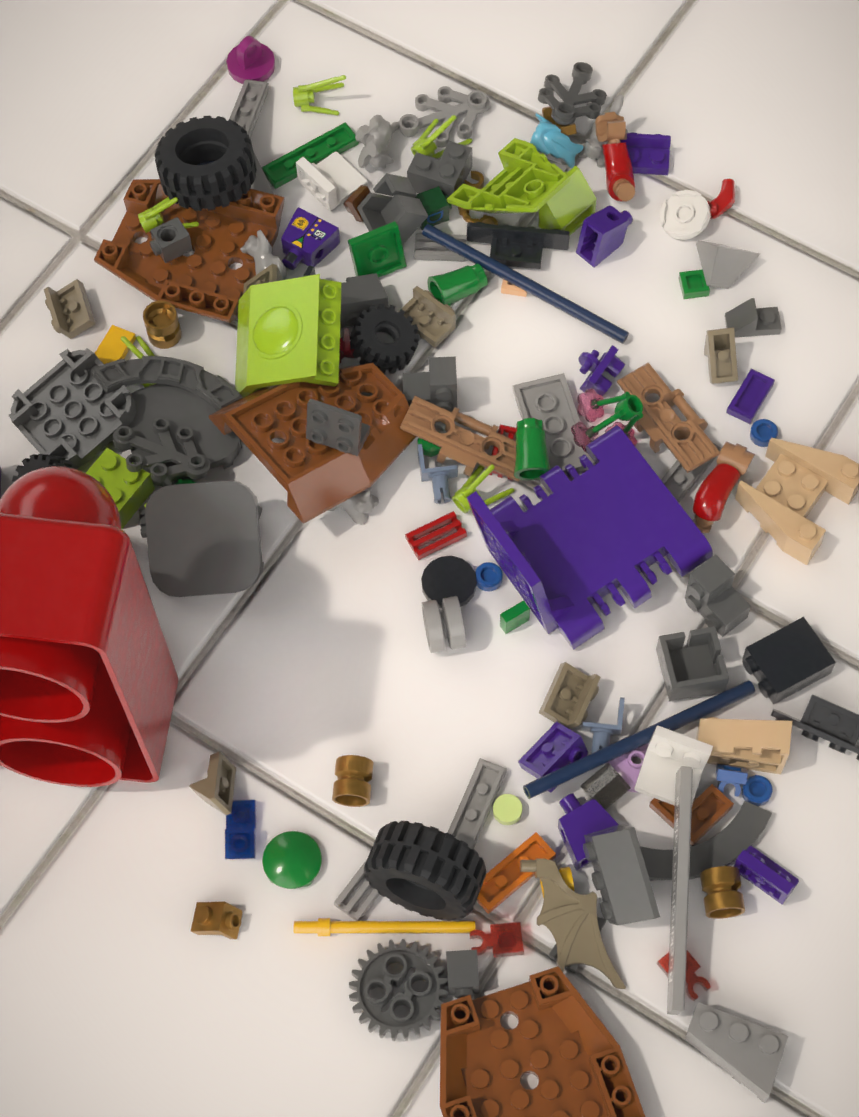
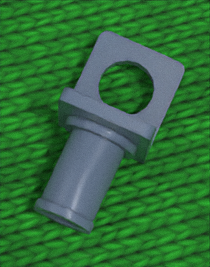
[417,444,458,504]
[581,697,625,754]

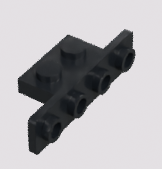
[467,222,570,269]
[771,694,859,760]

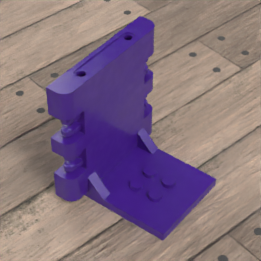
[466,425,713,650]

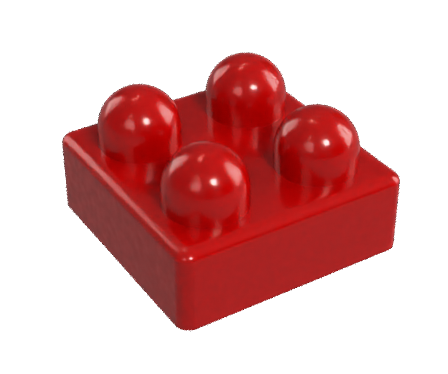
[0,466,178,787]

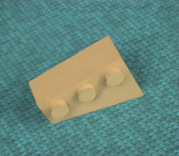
[696,717,792,774]

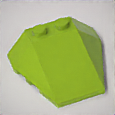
[447,138,570,213]

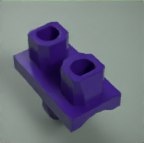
[578,345,625,396]

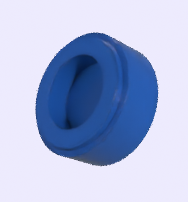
[750,419,778,447]
[475,562,503,592]
[742,775,772,806]

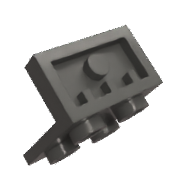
[306,399,370,456]

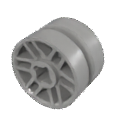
[422,596,466,653]

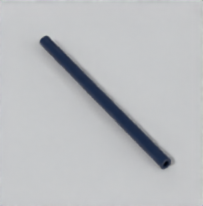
[422,224,629,344]
[523,680,755,799]

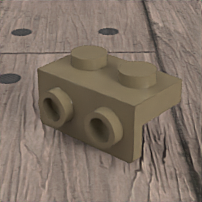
[44,279,96,339]
[398,286,456,348]
[539,662,601,729]

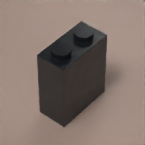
[742,617,836,705]

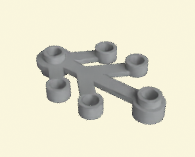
[399,86,490,148]

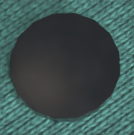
[421,556,477,609]

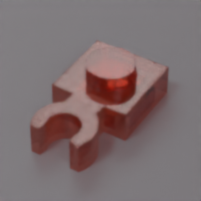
[469,922,524,958]
[657,950,711,1001]

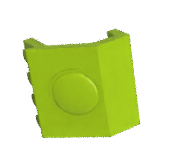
[235,274,342,398]

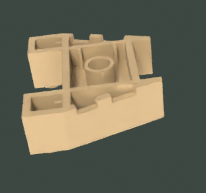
[735,438,859,565]

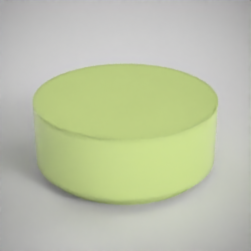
[493,794,522,825]

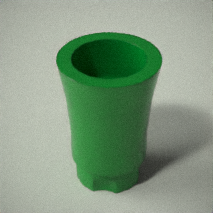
[427,264,488,306]
[514,418,551,480]

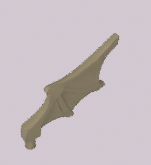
[520,858,626,989]

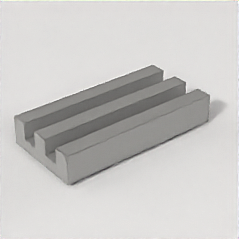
[414,233,467,261]
[334,860,380,921]

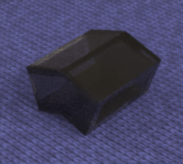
[580,763,630,810]

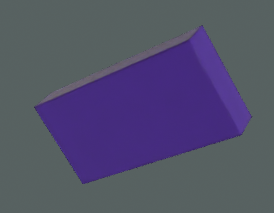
[726,369,775,424]

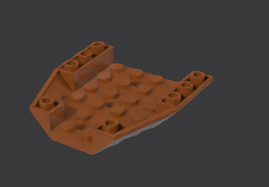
[94,179,285,323]
[209,363,417,524]
[440,966,645,1117]

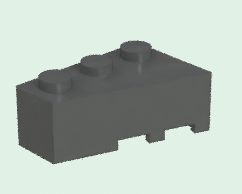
[331,273,389,329]

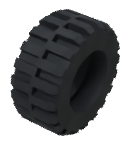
[155,116,257,211]
[364,821,487,921]

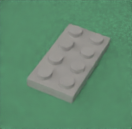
[513,373,595,475]

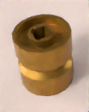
[143,300,182,349]
[332,755,373,807]
[700,866,745,919]

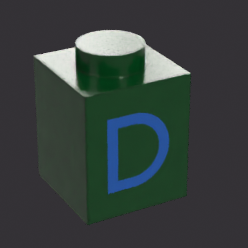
[415,186,452,230]

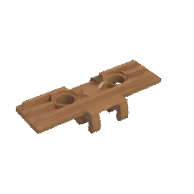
[617,363,720,473]
[400,396,520,482]

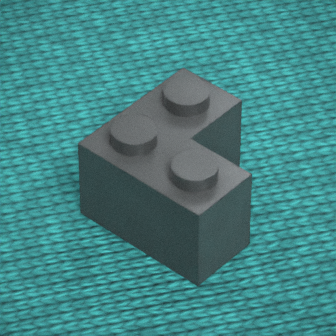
[407,141,472,197]
[402,356,457,412]
[685,554,751,637]

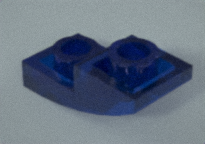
[225,800,256,860]

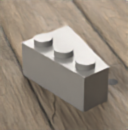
[685,1002,788,1103]

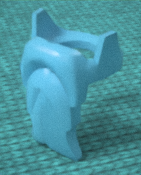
[530,113,584,168]

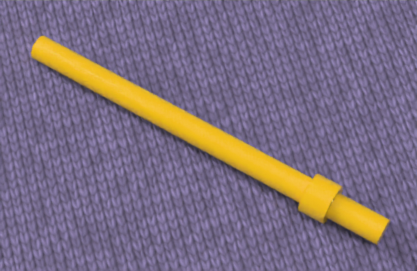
[294,918,475,936]

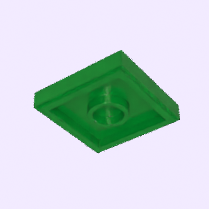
[348,221,407,278]

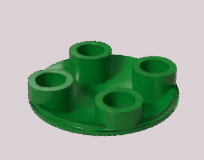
[262,831,322,889]

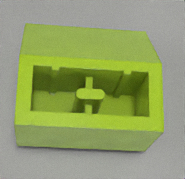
[538,166,597,235]

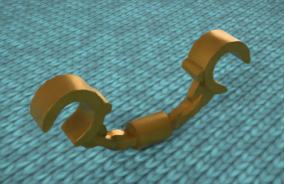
[457,171,498,225]

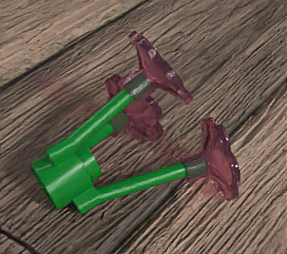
[571,388,644,453]

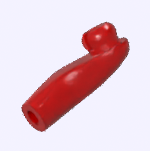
[707,179,735,219]

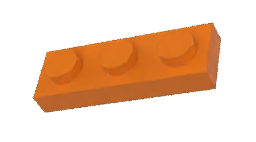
[476,832,556,914]

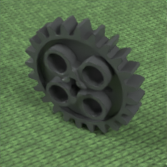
[349,939,448,1041]

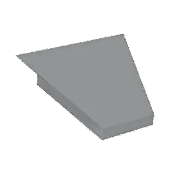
[696,240,760,289]

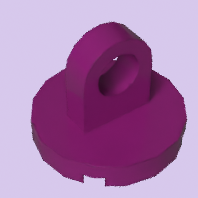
[226,36,275,84]

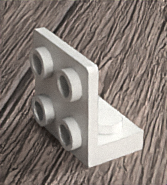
[296,152,367,211]
[634,725,713,806]

